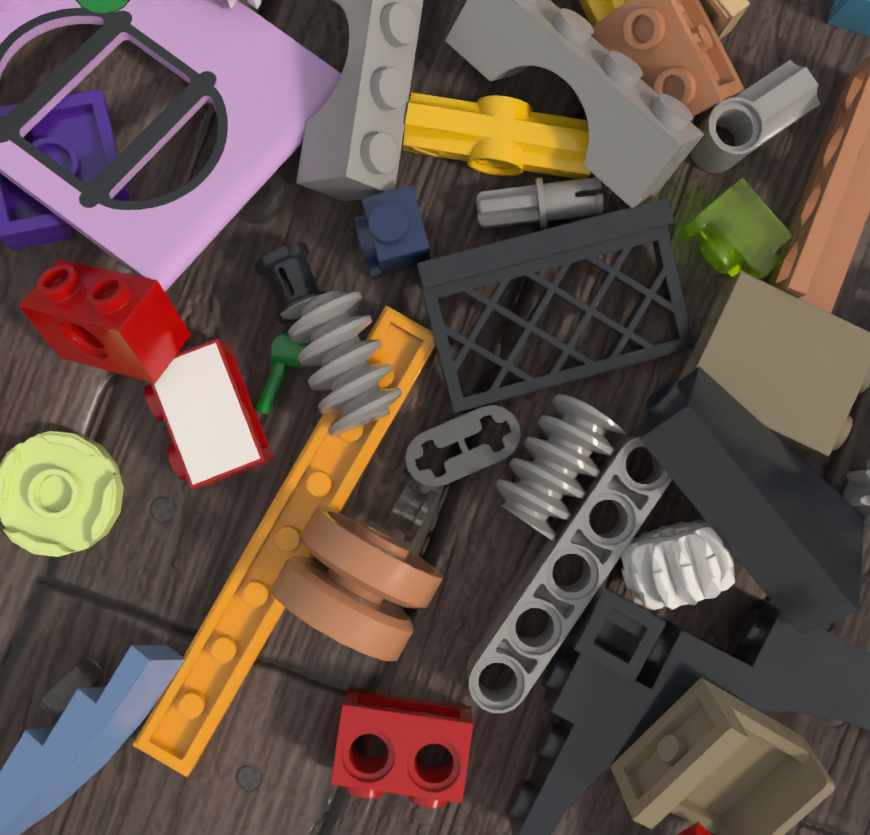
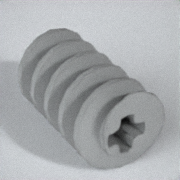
[281,291,402,437]
[494,394,627,542]

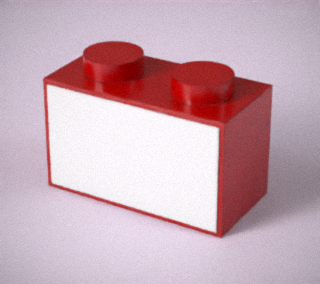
[144,338,275,489]

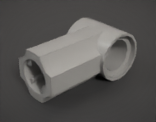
[689,60,820,173]

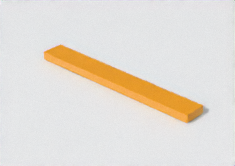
[132,306,435,777]

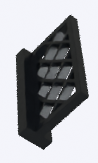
[412,197,695,413]

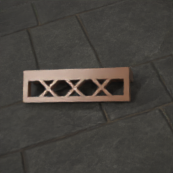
[768,55,870,313]

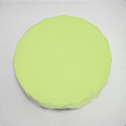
[0,431,124,557]

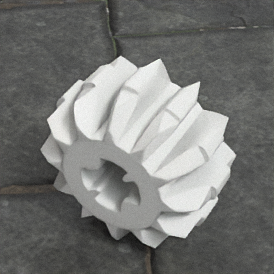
[621,519,735,610]

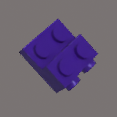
[0,89,131,251]

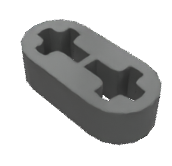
[405,405,521,487]

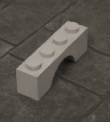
[296,0,423,201]
[445,0,704,208]

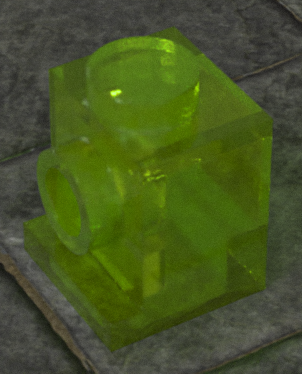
[677,178,793,280]

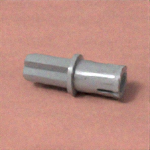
[476,176,603,229]

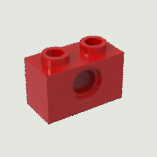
[19,259,191,383]

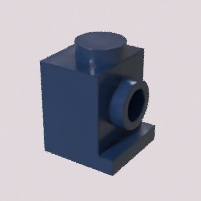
[354,185,430,279]

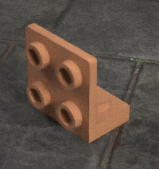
[575,0,745,117]

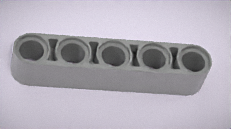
[467,436,672,713]

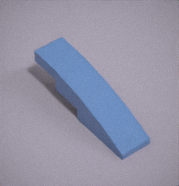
[0,645,186,835]

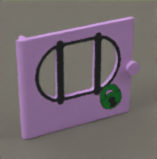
[0,0,342,291]

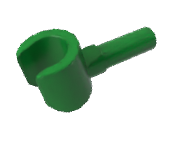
[254,332,310,414]

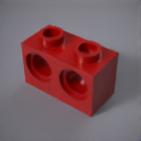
[331,689,473,808]

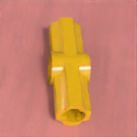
[403,92,591,179]

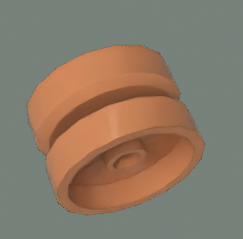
[270,506,443,661]

